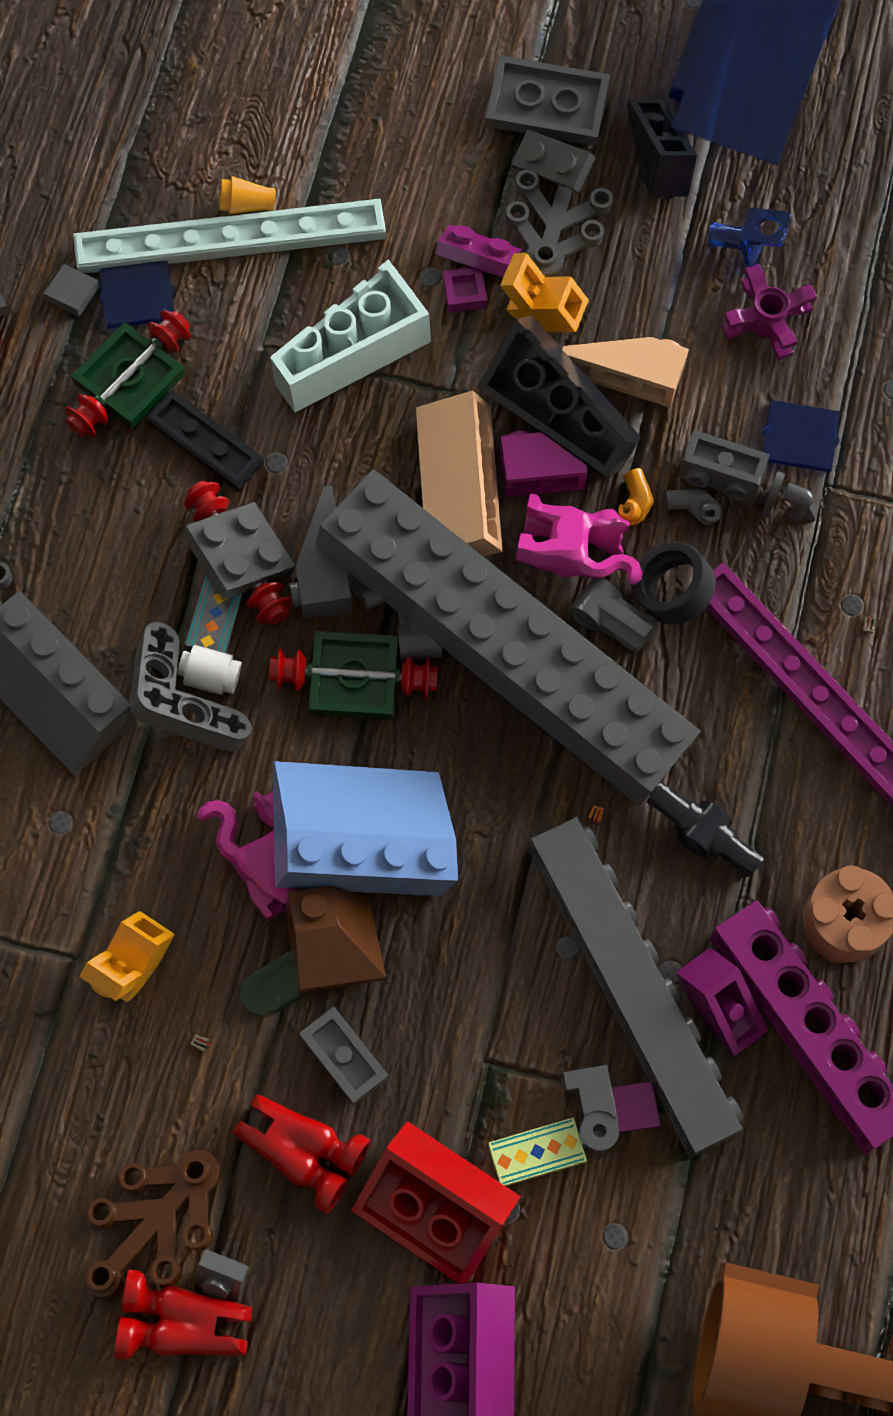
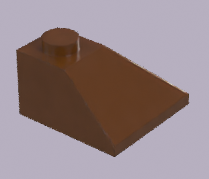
[284,886,386,993]

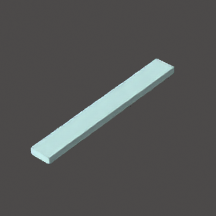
[73,199,386,274]

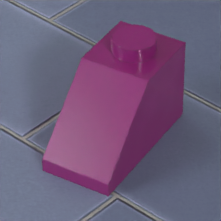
[499,431,588,497]
[676,947,768,1057]

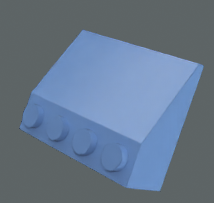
[273,761,458,896]

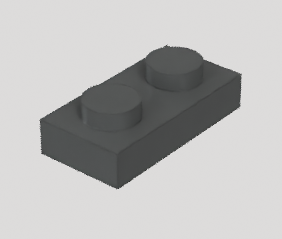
[511,129,596,193]
[299,1006,389,1106]

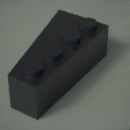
[477,316,641,476]

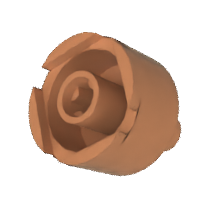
[802,865,893,963]

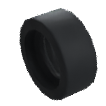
[632,542,716,625]

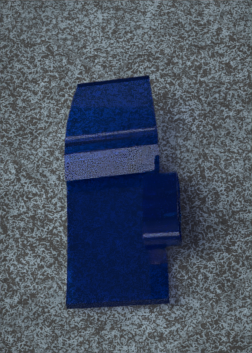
[669,0,841,166]

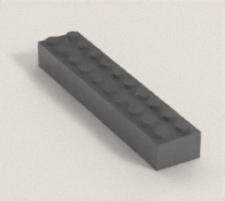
[316,469,701,807]

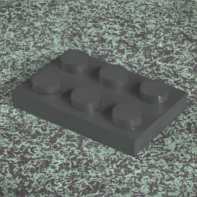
[485,55,610,146]

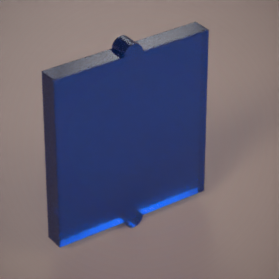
[99,260,176,329]
[762,400,840,473]

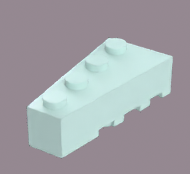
[270,259,431,413]

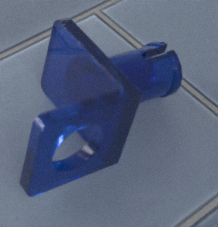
[708,208,792,267]

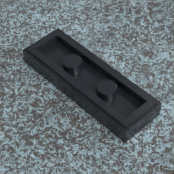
[146,390,264,492]

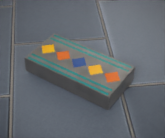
[185,574,246,654]

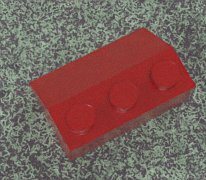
[351,1121,521,1284]

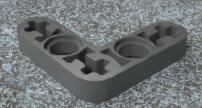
[130,622,252,751]

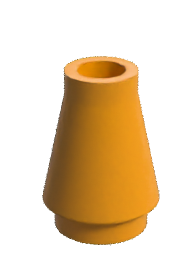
[219,176,276,215]

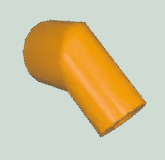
[618,468,654,525]

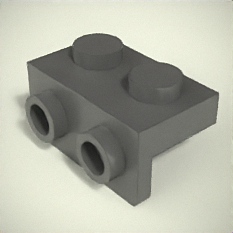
[677,429,770,502]

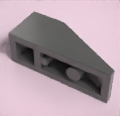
[289,485,352,621]

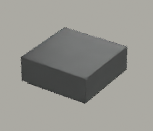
[44,264,99,317]

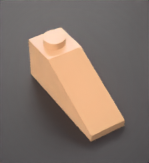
[562,337,689,408]

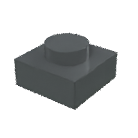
[195,1249,249,1302]

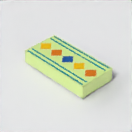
[488,1117,587,1187]

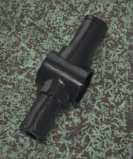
[646,781,765,878]

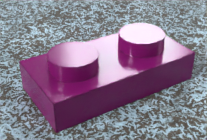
[435,224,522,278]

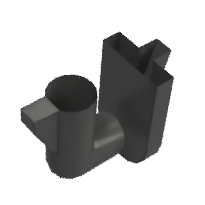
[756,471,818,522]

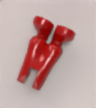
[232,1094,372,1215]
[114,1269,253,1361]

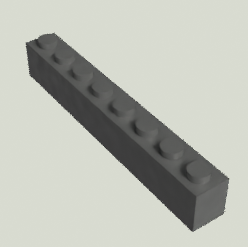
[529,817,743,1159]

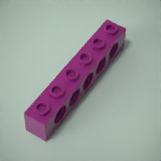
[709,900,893,1155]

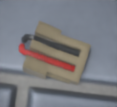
[862,616,877,634]
[190,1034,210,1052]

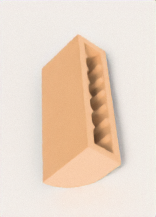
[416,390,503,557]

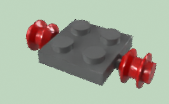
[182,481,295,625]

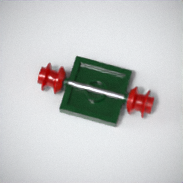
[64,310,191,437]
[269,631,438,720]

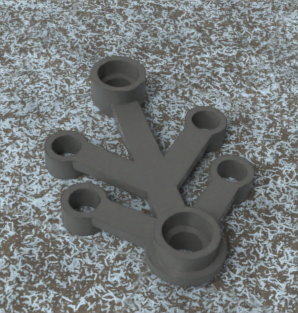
[505,170,613,277]

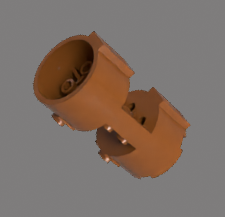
[691,1262,893,1416]

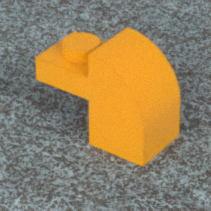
[500,253,589,333]
[79,911,175,1002]

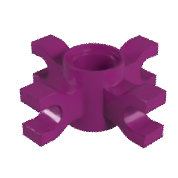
[721,264,817,361]

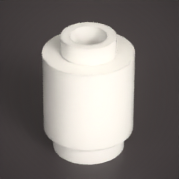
[177,645,242,695]

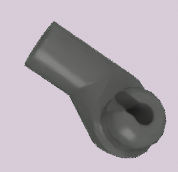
[664,488,722,525]

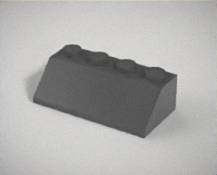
[0,590,137,776]

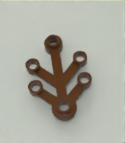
[85,1150,221,1301]

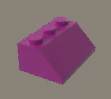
[408,1283,515,1416]

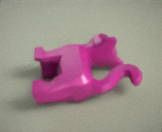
[516,494,643,585]
[197,791,297,922]

